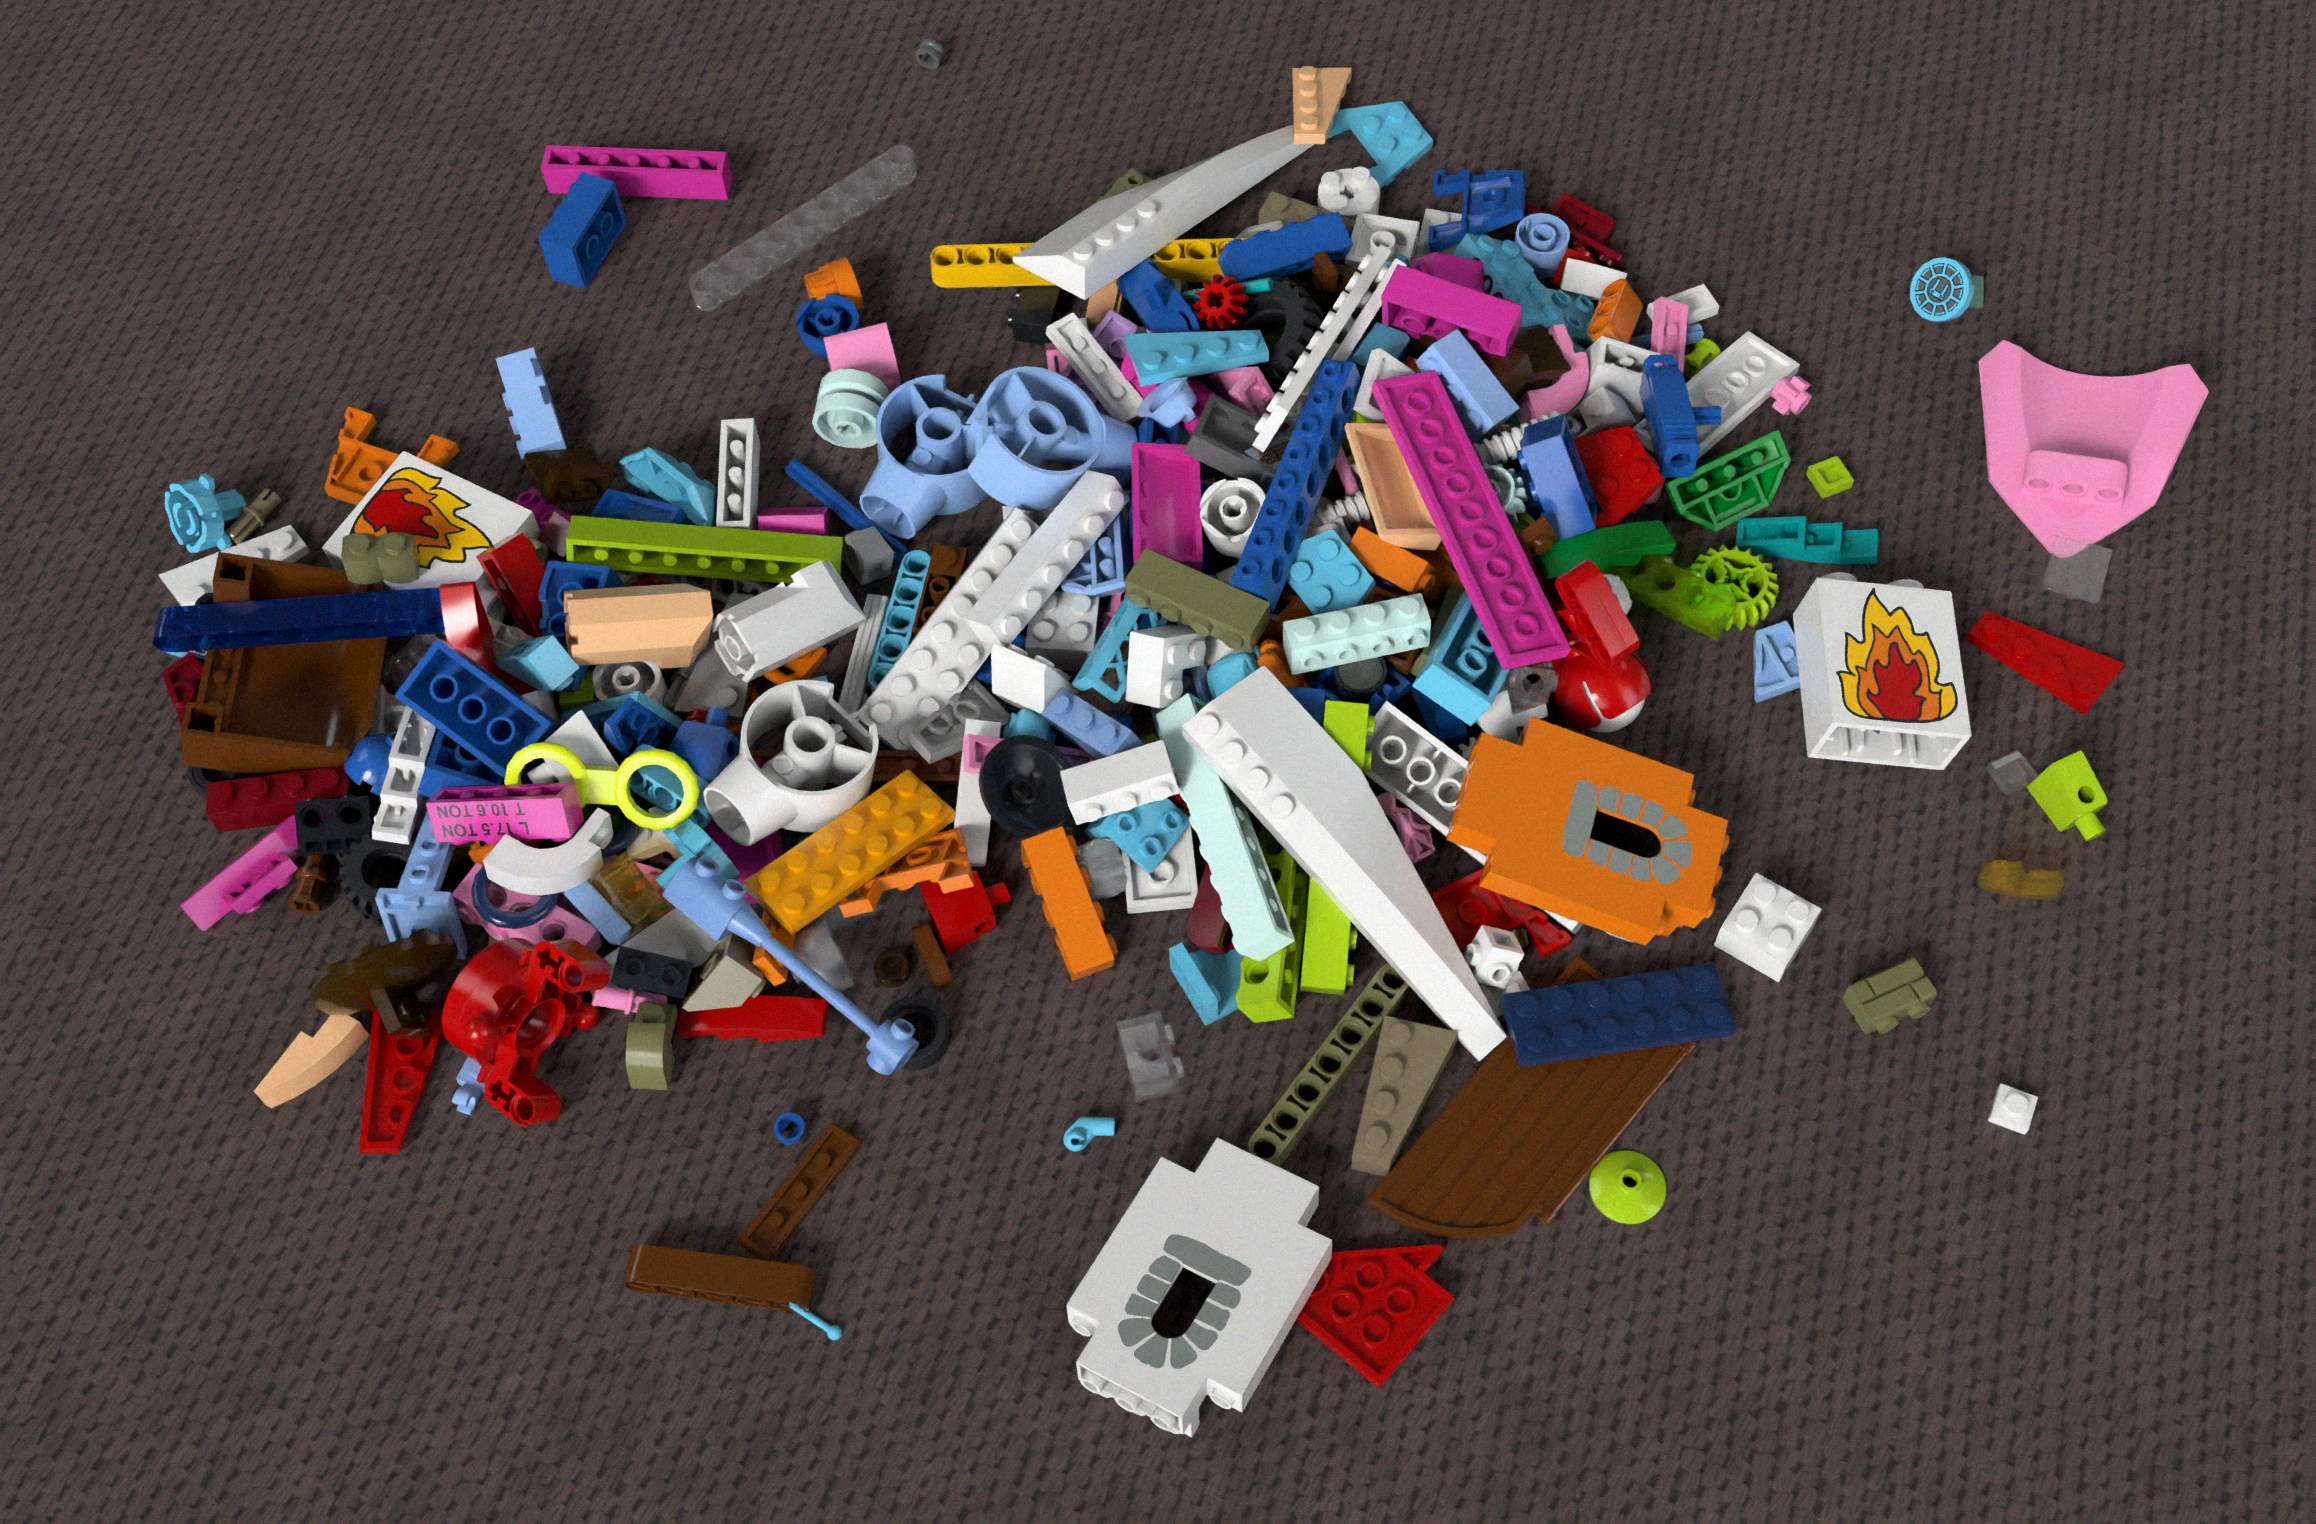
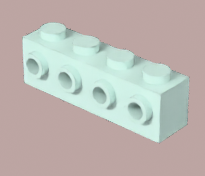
[1283,593,1431,675]

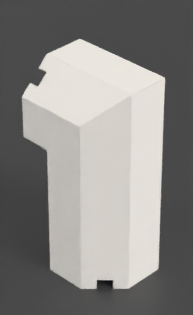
[711,560,866,682]

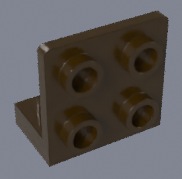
[523,447,616,505]

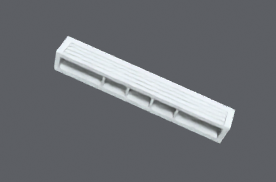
[835,594,889,730]

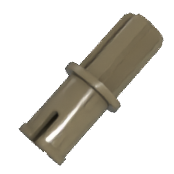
[226,488,281,545]

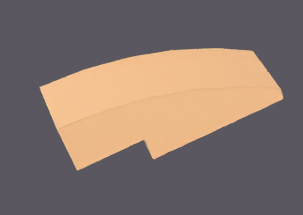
[254,1015,370,1108]

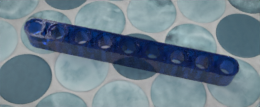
[152,588,445,652]

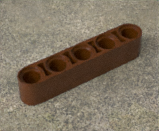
[623,1244,816,1313]

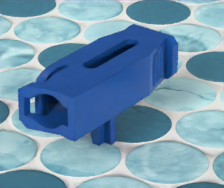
[1116,258,1207,333]
[1639,354,1721,478]

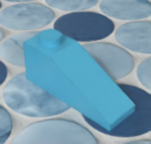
[495,635,579,692]

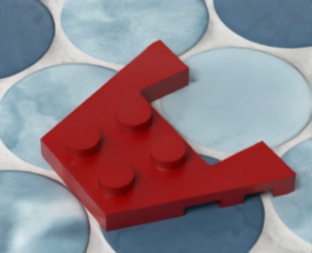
[1573,425,1663,534]
[1429,868,1572,959]

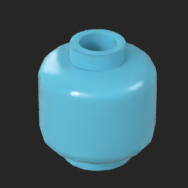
[1003,708,1057,745]

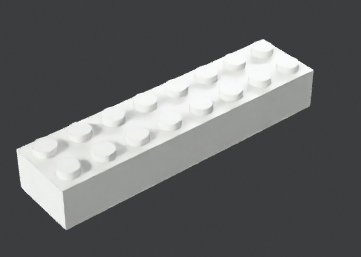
[1363,701,1583,935]

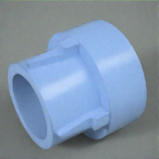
[1514,213,1570,279]

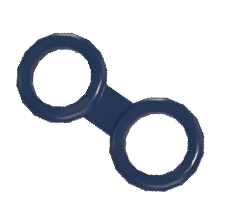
[471,802,639,929]

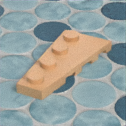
[1292,66,1352,144]

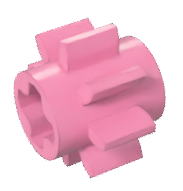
[1770,376,1812,416]

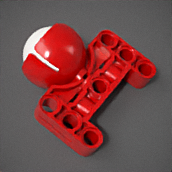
[1530,560,1653,733]

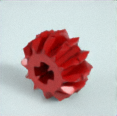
[1193,274,1250,330]

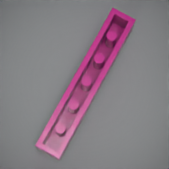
[541,145,733,200]

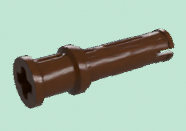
[287,822,331,914]

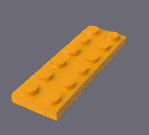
[744,769,956,935]

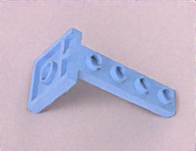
[375,810,468,959]

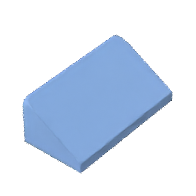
[564,880,631,945]

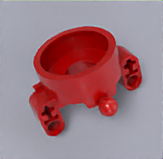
[442,938,610,1126]

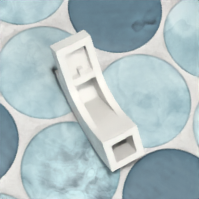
[483,807,613,895]

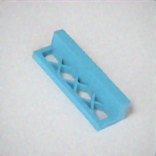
[1072,597,1168,704]

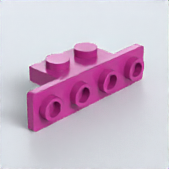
[180,814,300,931]

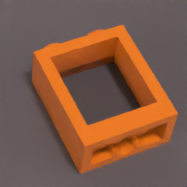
[1347,526,1446,609]

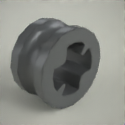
[915,39,945,69]

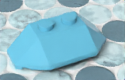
[619,447,718,527]

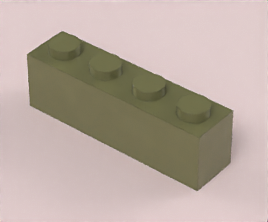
[1125,548,1270,654]

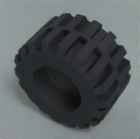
[339,832,416,925]

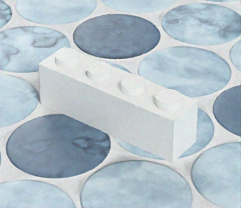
[716,418,760,530]

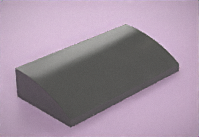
[1183,393,1292,494]

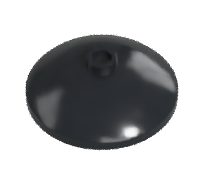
[979,735,1073,839]

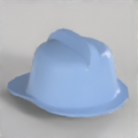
[1137,377,1197,428]

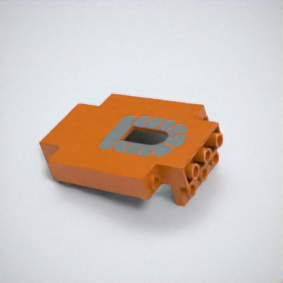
[1446,716,1730,946]

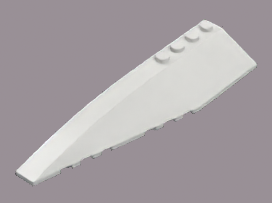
[1013,124,1314,300]
[1182,665,1507,1062]

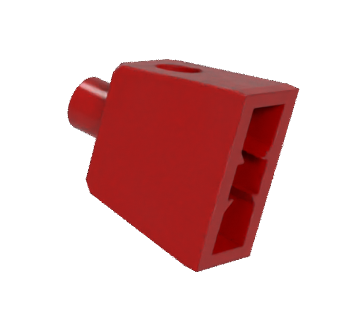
[919,871,1011,955]

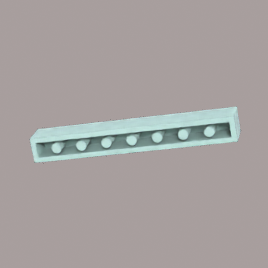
[1155,693,1295,962]

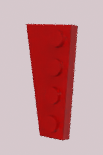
[1966,610,2125,715]
[359,1010,444,1154]

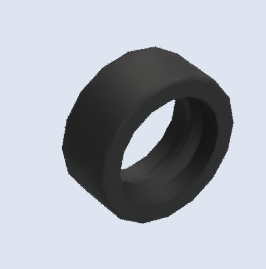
[878,996,950,1071]

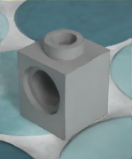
[842,526,895,585]

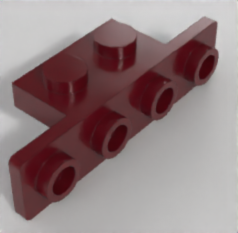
[1522,192,1625,269]

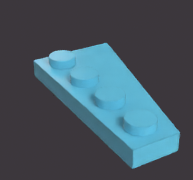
[1125,330,1269,387]

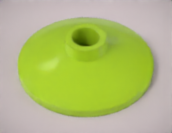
[1589,1150,1666,1224]

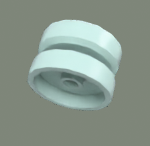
[812,369,890,449]

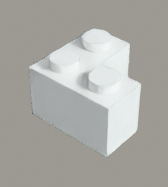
[1126,624,1206,708]

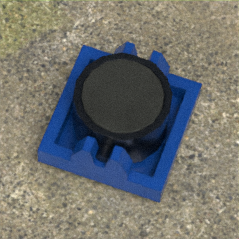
[1311,657,1411,716]

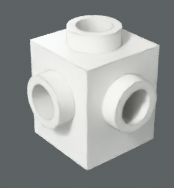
[1464,925,1525,989]

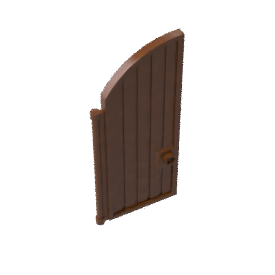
[1366,956,1697,1240]

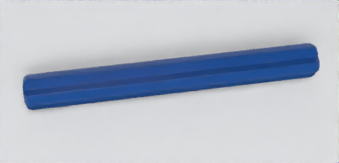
[785,459,907,562]

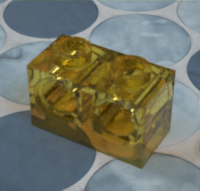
[588,851,670,939]

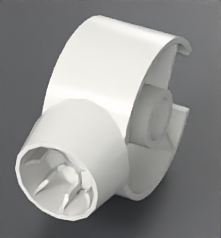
[703,680,879,846]

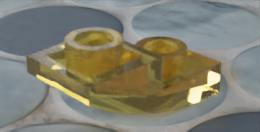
[1977,859,2065,899]

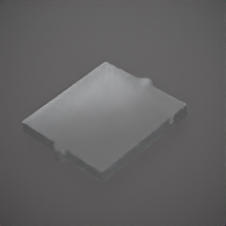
[2041,535,2113,604]

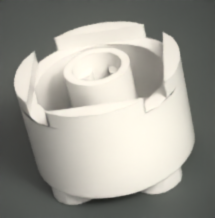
[1317,166,1380,220]
[1200,477,1265,560]
[592,660,668,706]

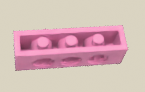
[452,863,602,953]

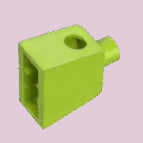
[2026,750,2108,842]

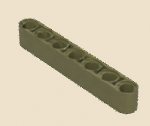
[1248,963,1410,1167]

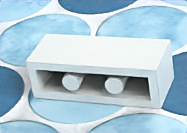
[1060,740,1180,825]

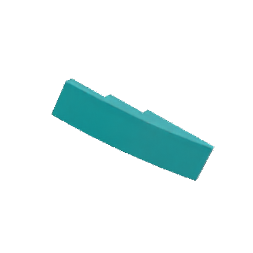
[1736,516,1879,564]

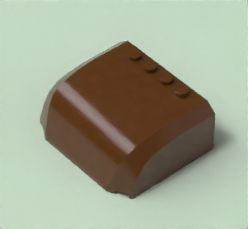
[181,552,392,776]

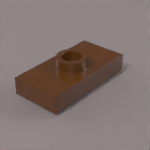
[1309,251,1339,316]

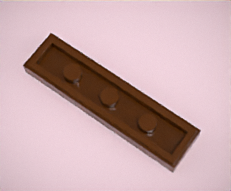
[737,1121,863,1261]

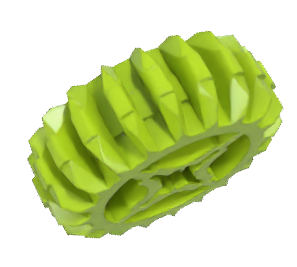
[1685,544,1779,631]

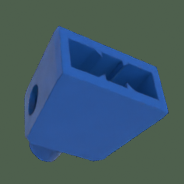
[667,707,740,783]

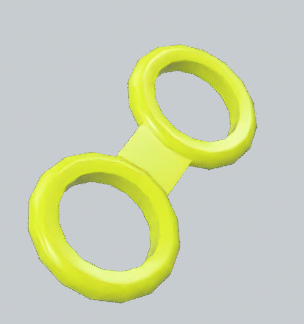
[504,741,700,830]

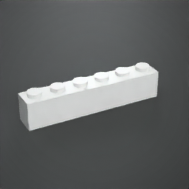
[964,470,1130,648]

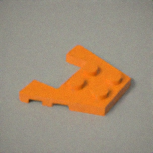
[324,406,460,506]
[839,828,975,918]

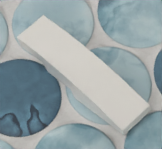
[372,706,438,845]
[953,719,1001,867]

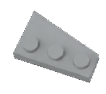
[909,678,1010,764]

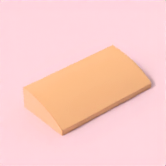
[1344,423,1442,551]

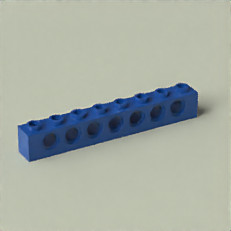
[1229,359,1362,612]

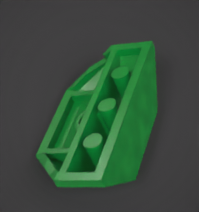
[1665,430,1791,532]

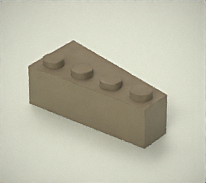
[1351,1016,1458,1177]

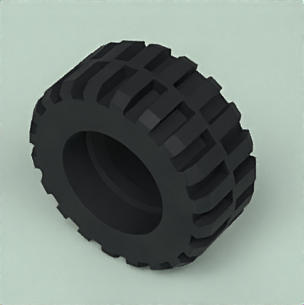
[1206,277,1326,394]

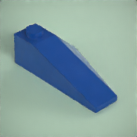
[539,561,626,693]
[603,697,679,766]

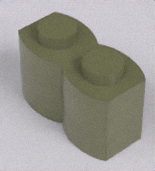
[341,532,420,584]

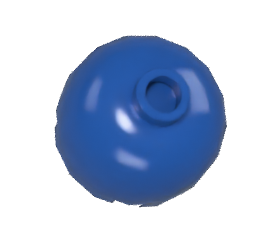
[796,294,860,359]
[343,733,397,796]

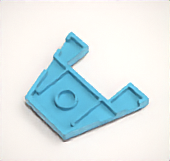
[1327,101,1433,189]
[1231,529,1376,673]

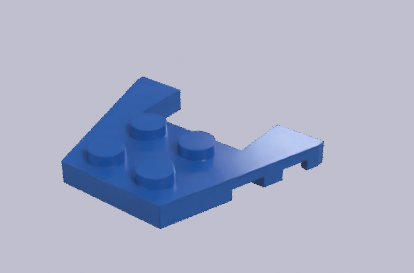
[1428,170,1526,253]

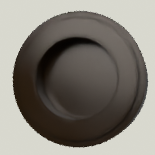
[873,950,911,988]

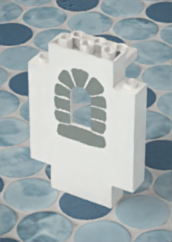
[1066,1138,1332,1438]

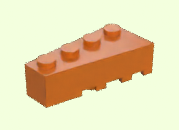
[1021,826,1118,981]

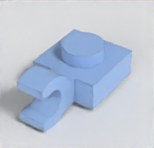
[452,1057,485,1115]

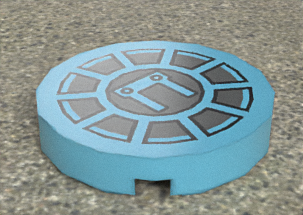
[1910,257,1974,322]

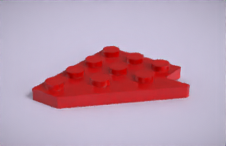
[1296,1244,1454,1390]

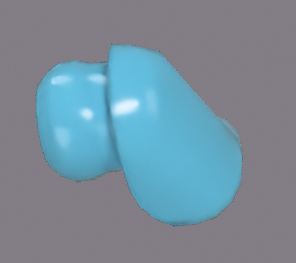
[1063,1117,1115,1152]

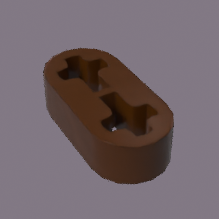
[910,922,953,989]

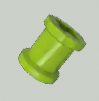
[1683,338,1721,379]

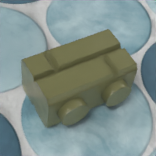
[1843,957,1937,1035]

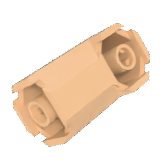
[563,583,713,669]

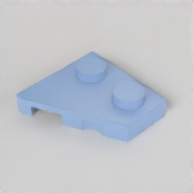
[1753,621,1800,703]

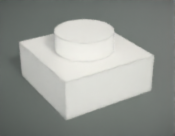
[1988,1083,2038,1135]

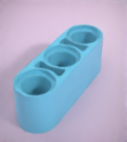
[629,744,712,829]

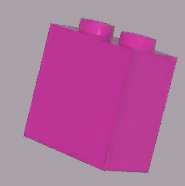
[1411,252,1484,292]

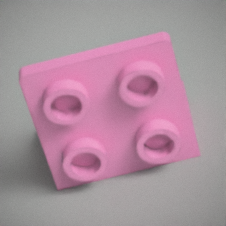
[1208,366,1288,427]

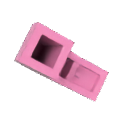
[1516,324,1589,425]

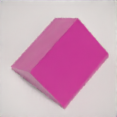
[757,506,831,536]

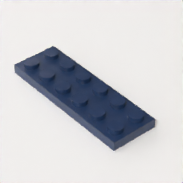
[1500,963,1736,1068]

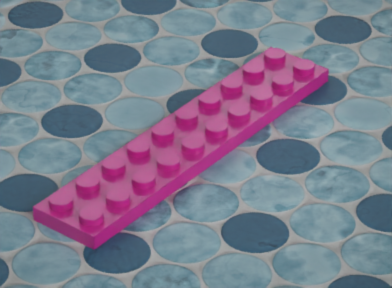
[1372,370,1571,670]

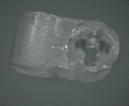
[381,632,437,690]

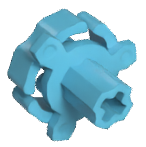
[165,473,246,553]
[655,818,741,891]

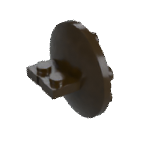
[310,928,458,1040]

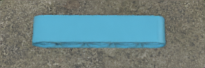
[868,550,931,692]

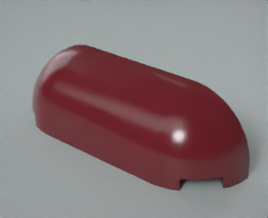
[1187,862,1236,954]

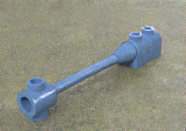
[662,856,919,1075]

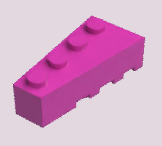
[1381,264,1522,357]

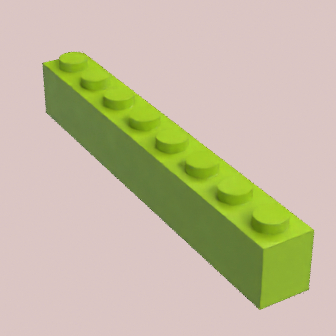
[566,515,843,584]
[1300,700,1375,995]

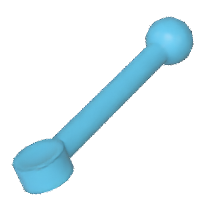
[789,1303,842,1340]

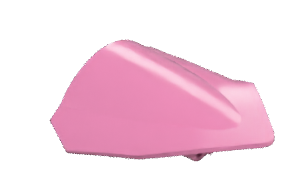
[1979,340,2209,559]

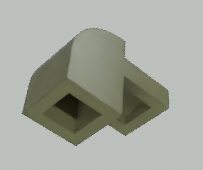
[626,1002,678,1090]

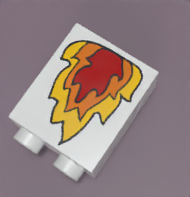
[322,451,548,635]
[1793,572,1972,770]

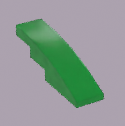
[1534,520,1676,579]

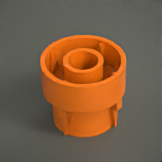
[804,257,863,310]

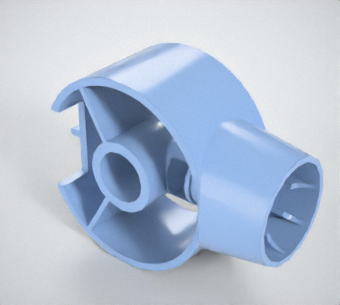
[966,366,1137,511]
[859,375,997,539]

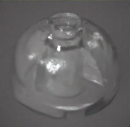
[791,919,855,993]

